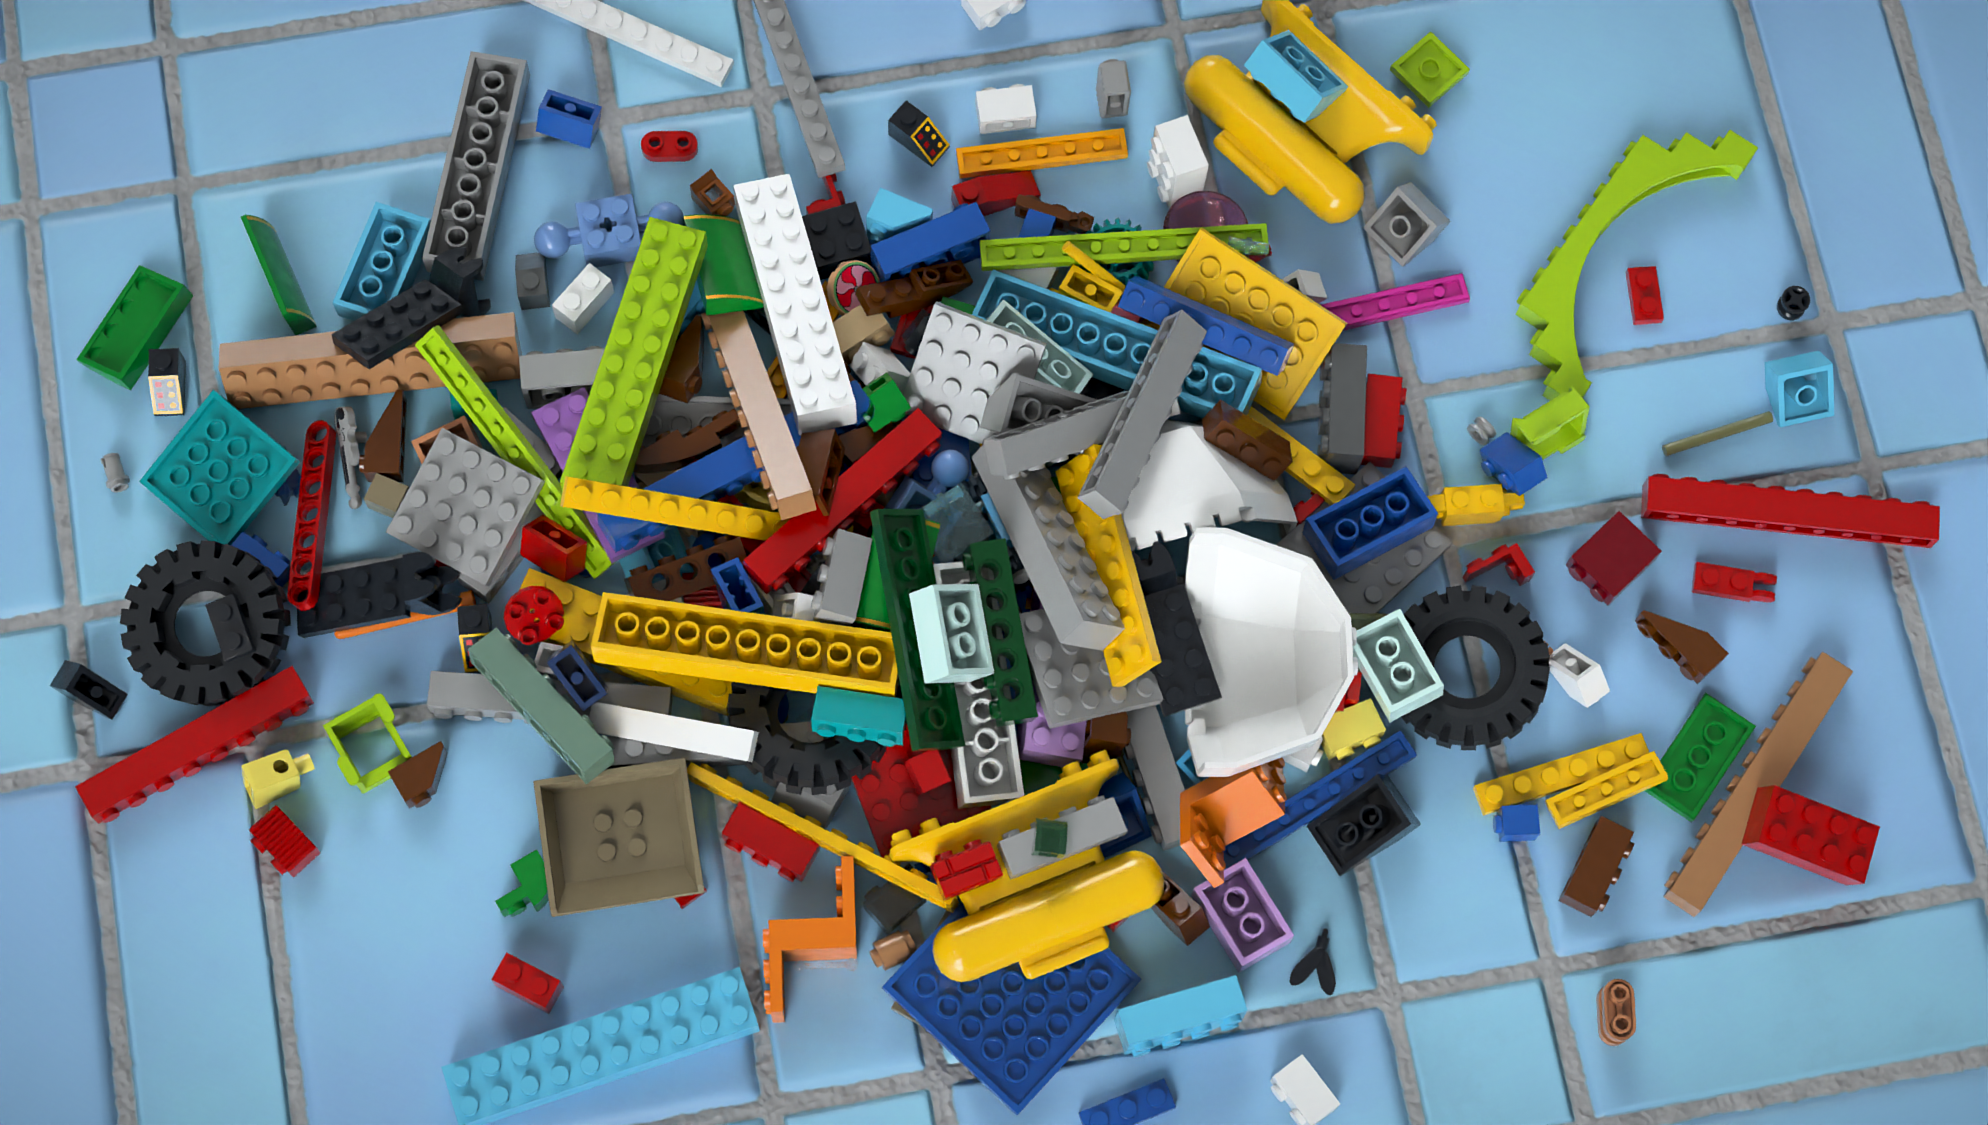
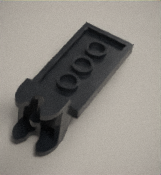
[331,247,491,369]
[1131,542,1222,717]
[297,552,462,638]

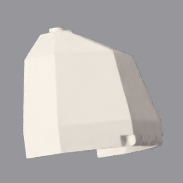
[1121,419,1298,552]
[1184,527,1358,777]

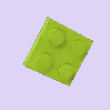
[1390,32,1470,108]

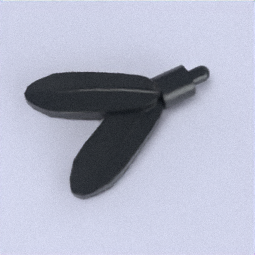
[1289,928,1336,996]

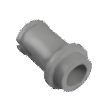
[100,453,130,493]

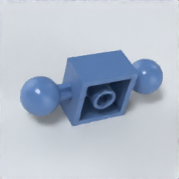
[534,194,684,267]
[884,450,969,554]

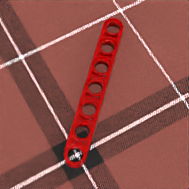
[287,420,336,611]

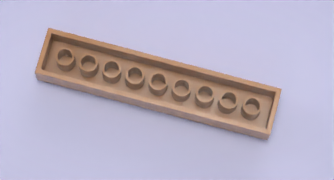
[219,312,522,409]

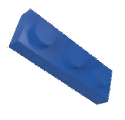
[1078,1078,1176,1125]

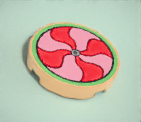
[827,260,880,316]

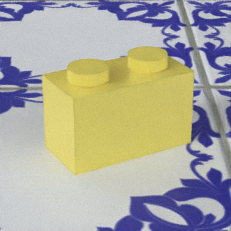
[1321,698,1386,760]

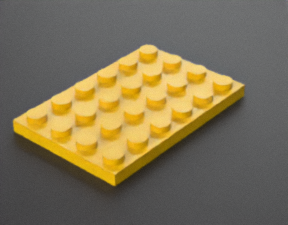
[1141,228,1348,420]

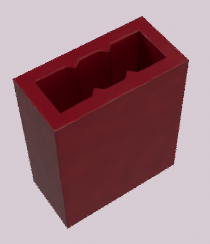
[1566,511,1662,606]

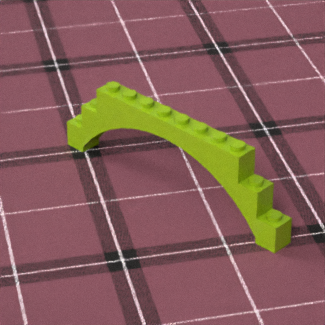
[1515,130,1758,401]

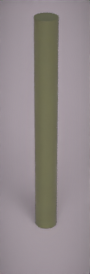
[1662,411,1773,456]

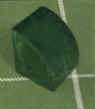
[1031,818,1068,859]

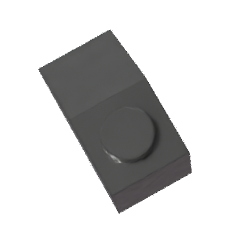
[515,253,550,310]

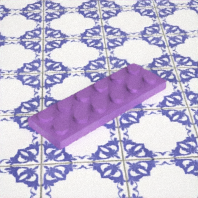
[531,387,665,564]

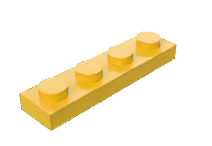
[1545,751,1668,829]

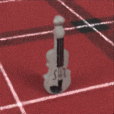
[334,406,367,509]

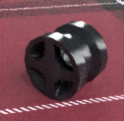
[1777,286,1810,321]

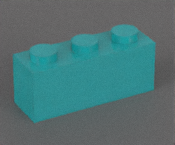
[811,686,907,747]

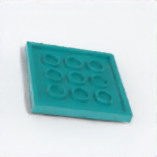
[139,390,301,546]

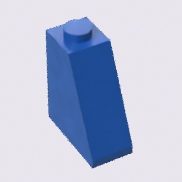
[711,557,765,615]

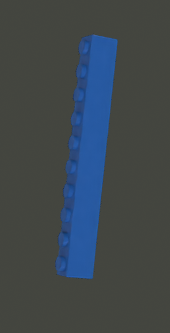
[597,379,869,553]

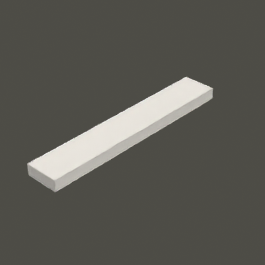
[589,702,759,762]

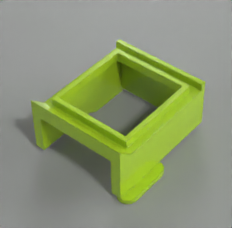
[1510,386,1590,460]
[323,693,412,794]

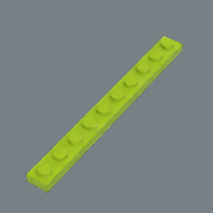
[979,223,1269,271]
[415,325,617,579]

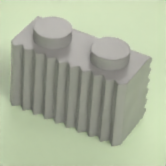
[1096,59,1131,118]

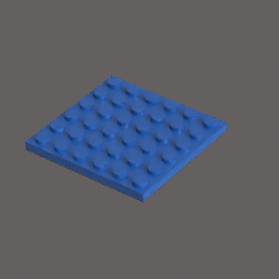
[882,903,1142,1115]

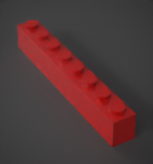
[743,408,942,594]
[75,666,314,824]

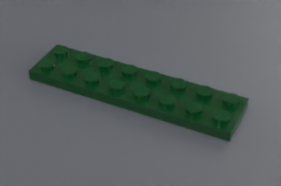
[870,509,965,751]

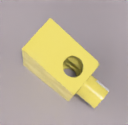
[241,749,315,810]

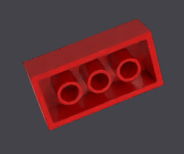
[1742,785,1880,886]

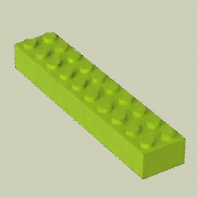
[560,217,708,492]

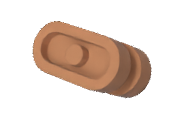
[1596,979,1636,1046]

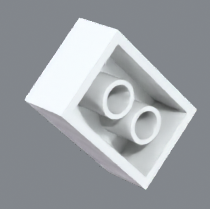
[1147,115,1209,211]

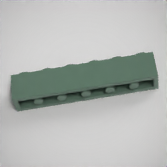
[468,628,615,785]

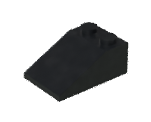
[1307,774,1421,876]

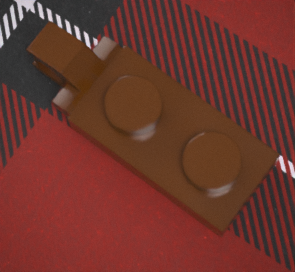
[1014,194,1094,234]

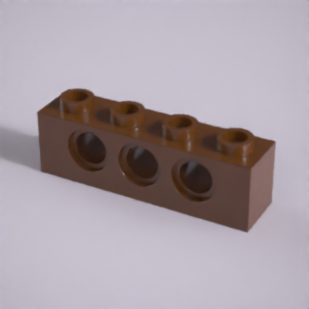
[624,535,747,601]

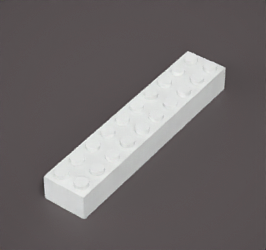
[733,174,857,435]

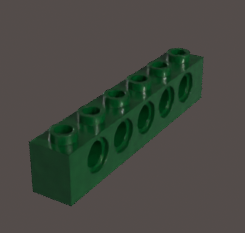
[962,538,1038,727]

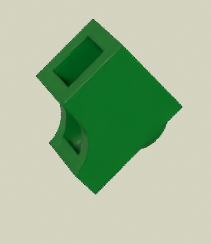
[862,372,911,433]

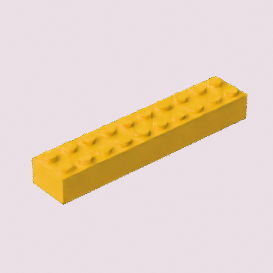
[591,592,899,698]

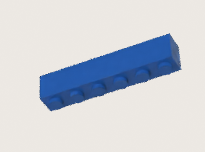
[1118,276,1294,376]

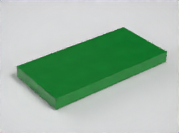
[1645,693,1756,823]

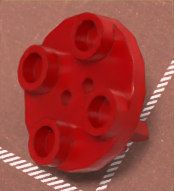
[503,586,564,645]

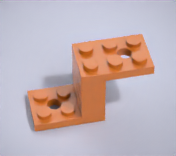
[1180,757,1287,888]
[763,856,857,1023]

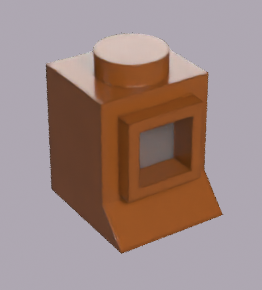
[690,169,735,217]

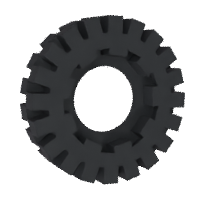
[120,540,291,706]
[1401,585,1550,750]
[728,682,886,795]

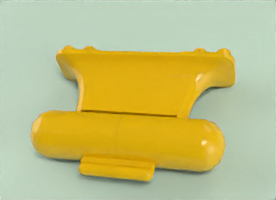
[1184,0,1437,224]
[889,750,1165,982]

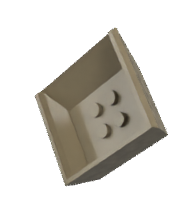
[533,757,705,917]

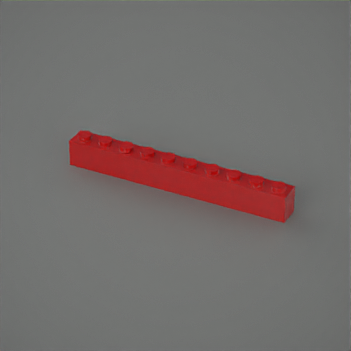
[1641,474,1940,548]

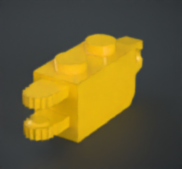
[1427,484,1525,526]

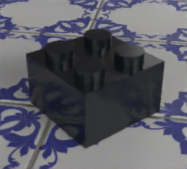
[802,201,871,280]

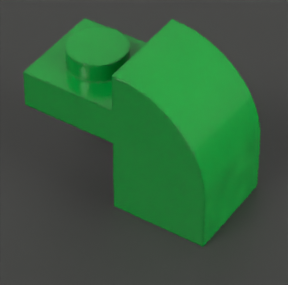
[495,849,549,917]

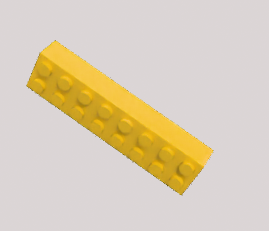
[519,568,732,716]

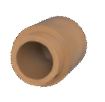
[869,930,917,971]

